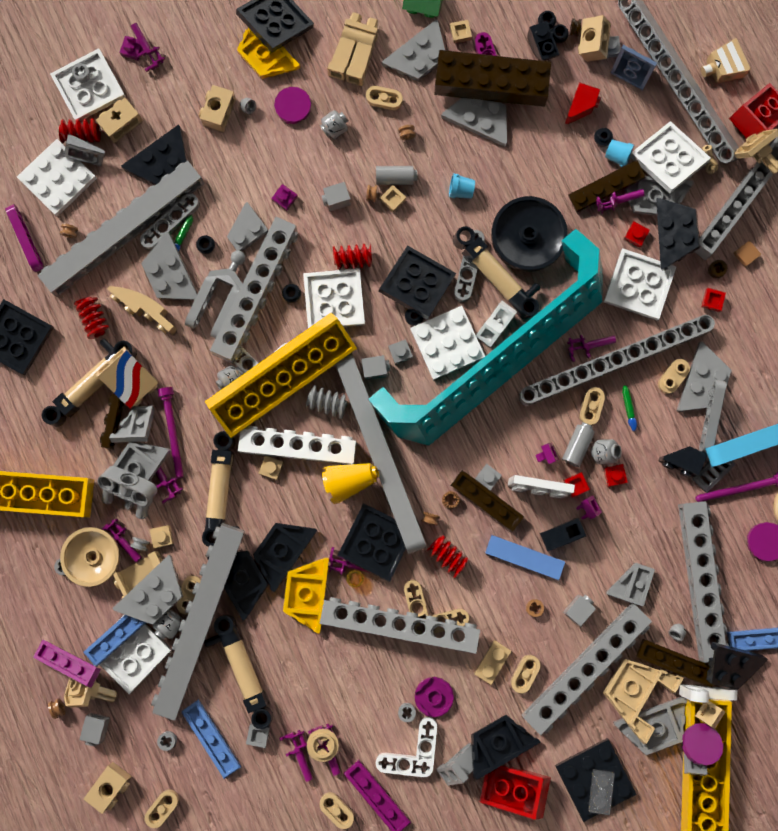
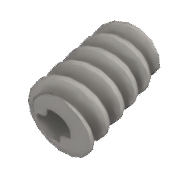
[306,385,348,419]

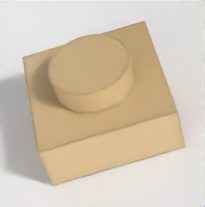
[450,20,472,44]
[380,185,406,213]
[258,456,284,480]
[150,525,174,548]
[695,701,725,729]

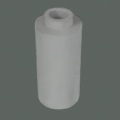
[376,166,417,185]
[562,423,595,467]

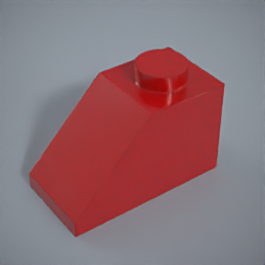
[565,82,601,124]

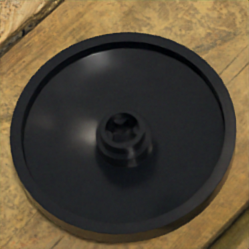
[491,196,568,272]

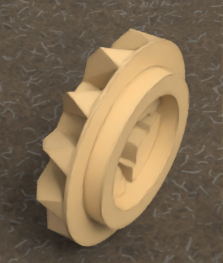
[307,729,339,762]

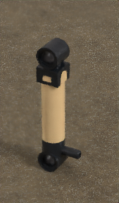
[453,226,541,319]
[42,338,137,427]
[202,431,240,547]
[204,615,273,729]

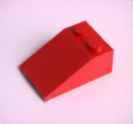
[729,83,778,139]
[480,765,551,820]

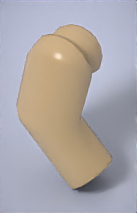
[702,145,718,174]

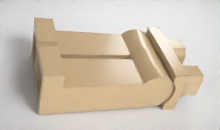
[327,12,378,86]

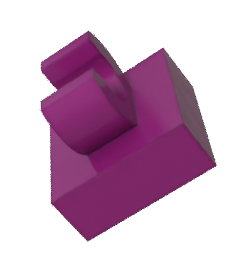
[119,36,142,61]
[271,184,298,211]
[535,442,559,464]
[576,495,602,519]

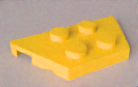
[237,28,300,79]
[283,557,329,634]

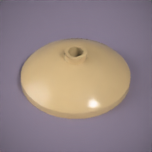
[60,527,120,587]

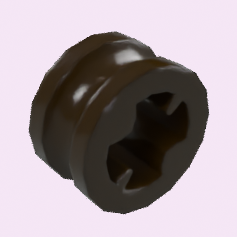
[569,18,582,36]
[708,260,728,278]

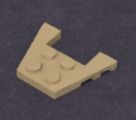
[603,659,684,744]

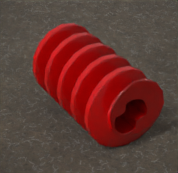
[59,118,101,144]
[333,243,372,270]
[74,297,109,339]
[425,535,468,578]

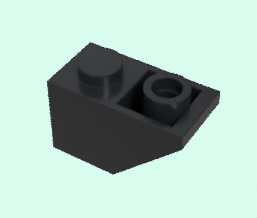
[527,21,560,61]
[658,446,707,478]
[539,518,586,551]

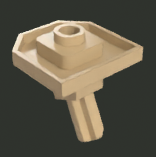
[735,129,778,174]
[64,665,117,708]

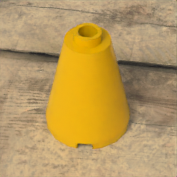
[322,463,379,504]

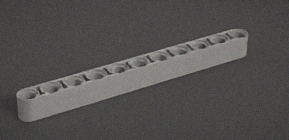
[618,0,739,163]
[519,315,715,406]
[336,353,427,554]

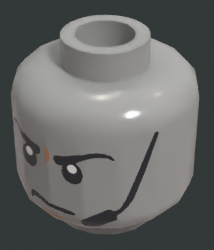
[320,110,348,139]
[216,365,243,390]
[591,439,622,465]
[153,609,182,640]

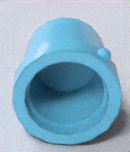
[605,140,634,167]
[449,173,475,199]

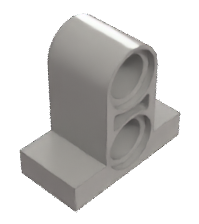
[436,743,473,786]

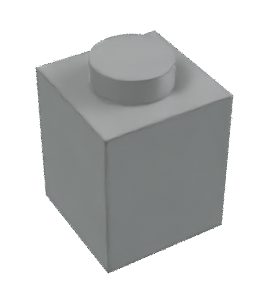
[321,182,351,211]
[361,355,390,380]
[563,595,596,627]
[79,713,110,746]

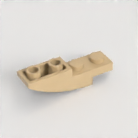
[107,286,177,335]

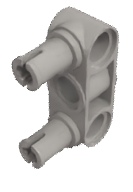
[97,466,157,519]

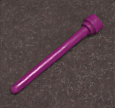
[158,387,183,479]
[695,472,778,502]

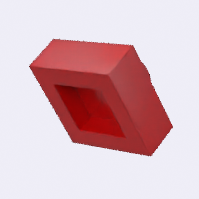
[624,221,650,248]
[701,288,726,312]
[603,464,628,487]
[563,472,590,498]

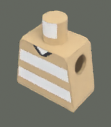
[701,38,751,83]

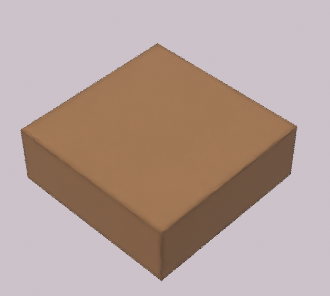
[733,240,761,267]

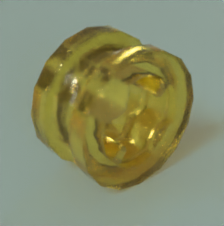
[346,570,364,588]

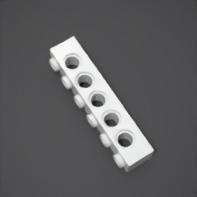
[238,426,357,465]

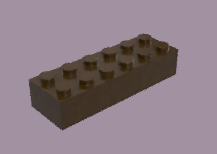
[434,50,551,107]

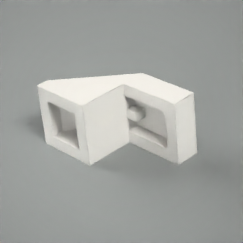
[476,301,517,347]

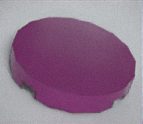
[274,87,311,124]
[747,522,778,561]
[415,676,454,717]
[682,723,723,766]

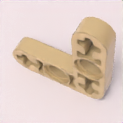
[404,580,469,634]

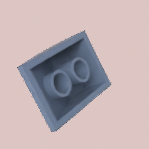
[610,45,657,90]

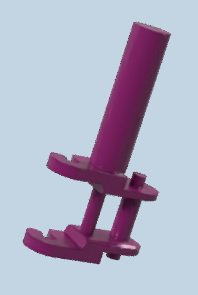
[130,23,166,72]
[596,189,645,214]
[567,335,616,362]
[156,466,183,504]
[102,519,142,563]
[328,547,369,575]
[308,723,341,776]
[279,730,313,782]

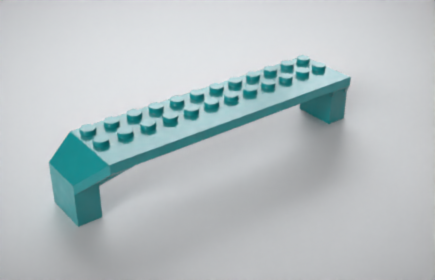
[368,229,603,446]

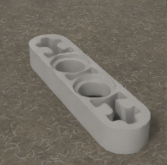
[140,193,200,250]
[454,230,485,302]
[699,379,726,454]

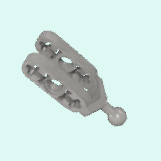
[185,250,245,339]

